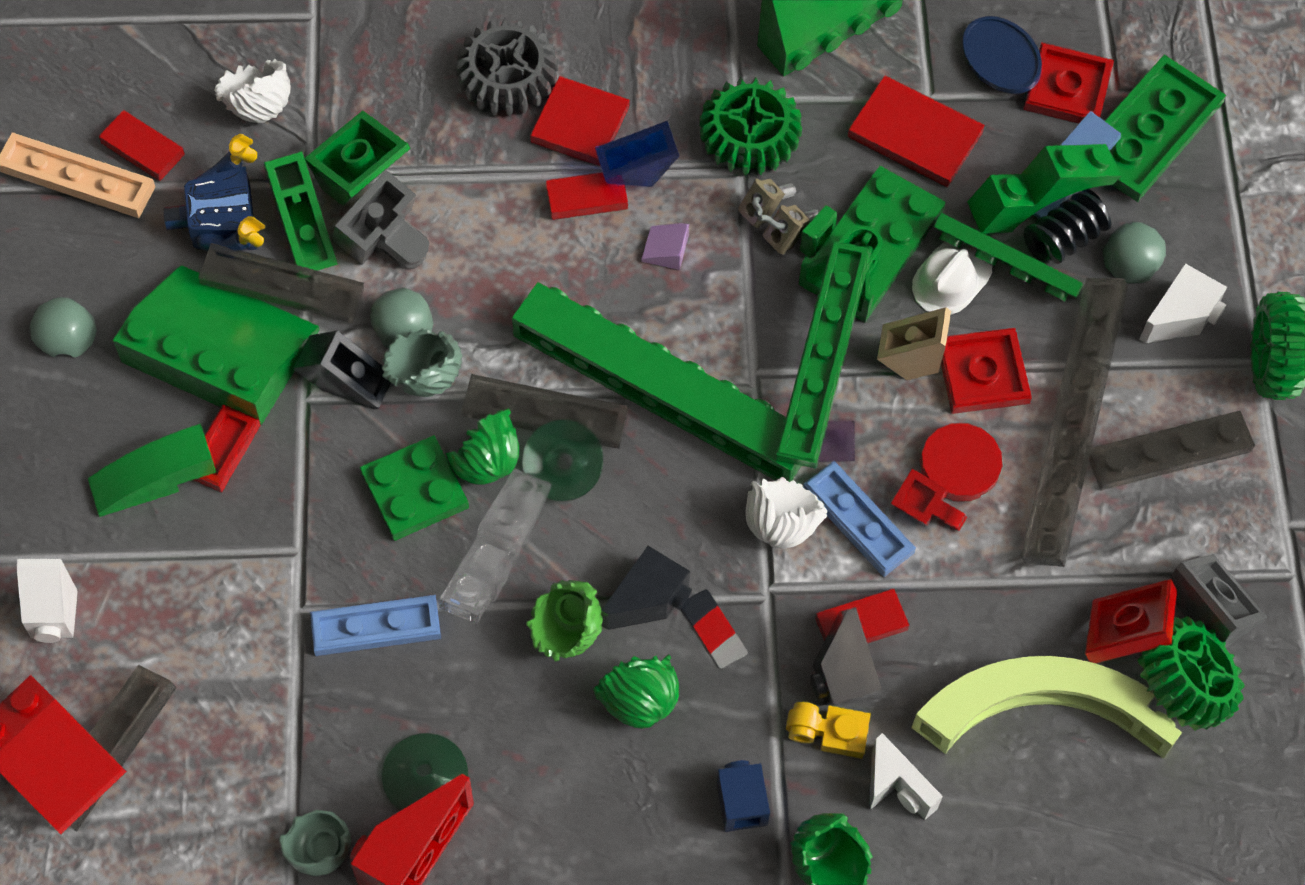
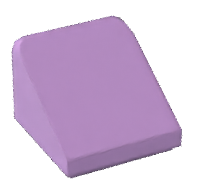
[642,223,689,270]

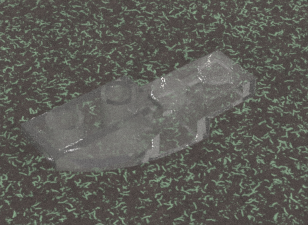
[439,468,551,625]

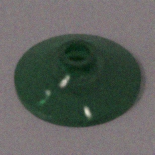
[522,420,604,501]
[382,733,469,811]

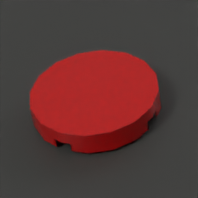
[920,423,1003,501]

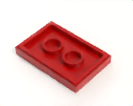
[848,75,985,188]

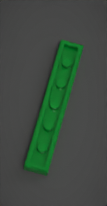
[776,240,872,469]

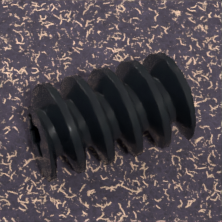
[1023,189,1112,264]

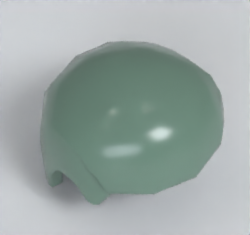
[1103,221,1166,283]
[370,287,434,348]
[29,297,97,358]
[279,810,352,877]

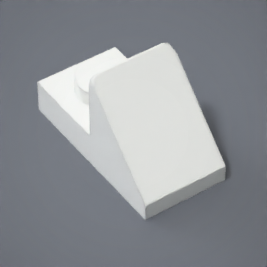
[870,733,943,820]

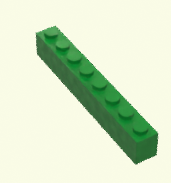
[512,282,801,482]

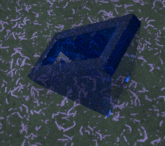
[595,121,680,187]

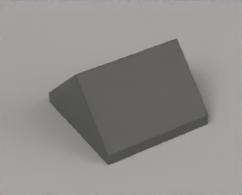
[1169,554,1268,648]

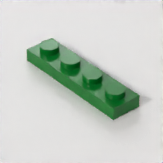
[934,213,1084,301]

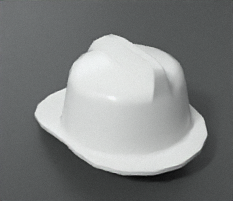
[912,242,992,315]

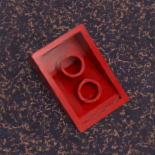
[0,675,127,834]
[350,774,474,885]

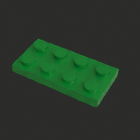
[1105,54,1226,202]

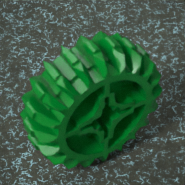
[699,77,802,176]
[1250,292,1305,400]
[1137,616,1245,731]

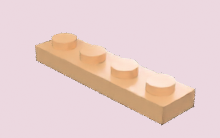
[0,132,155,218]

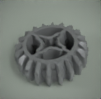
[456,18,558,117]

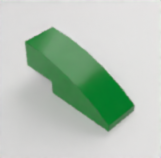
[88,423,216,517]

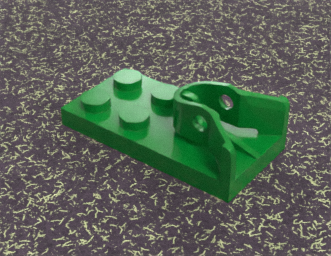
[798,166,946,323]

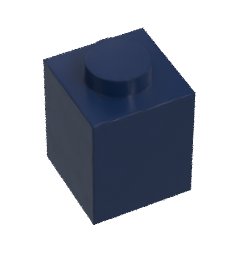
[716,760,770,832]

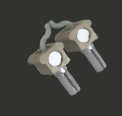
[738,179,819,255]

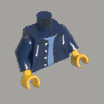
[163,134,265,259]

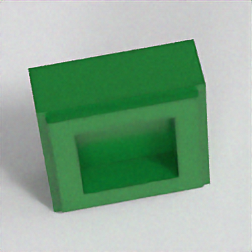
[800,205,837,258]

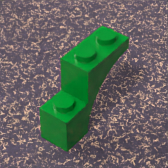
[967,144,1121,234]

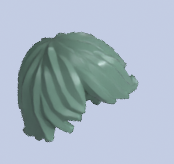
[382,328,463,397]

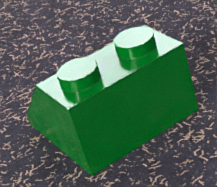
[305,110,411,206]

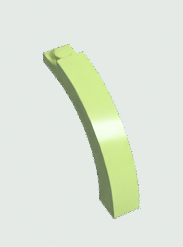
[911,656,1182,759]

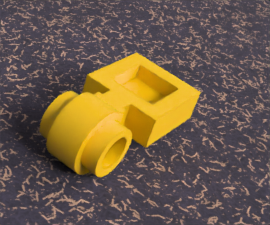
[786,702,871,759]

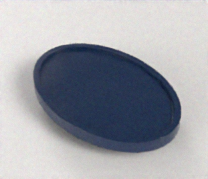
[963,16,1042,94]

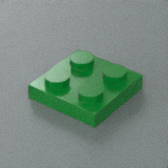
[360,435,469,541]

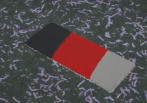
[682,589,748,668]

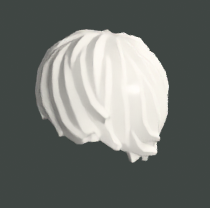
[214,59,291,123]
[746,477,827,549]

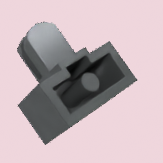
[332,170,429,270]

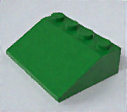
[757,0,903,77]
[113,265,320,425]

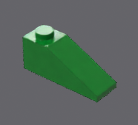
[263,152,338,276]

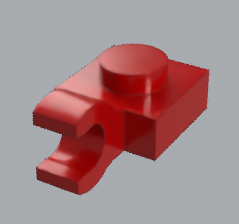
[891,469,968,531]

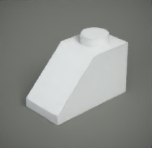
[1139,264,1227,343]
[17,559,78,643]

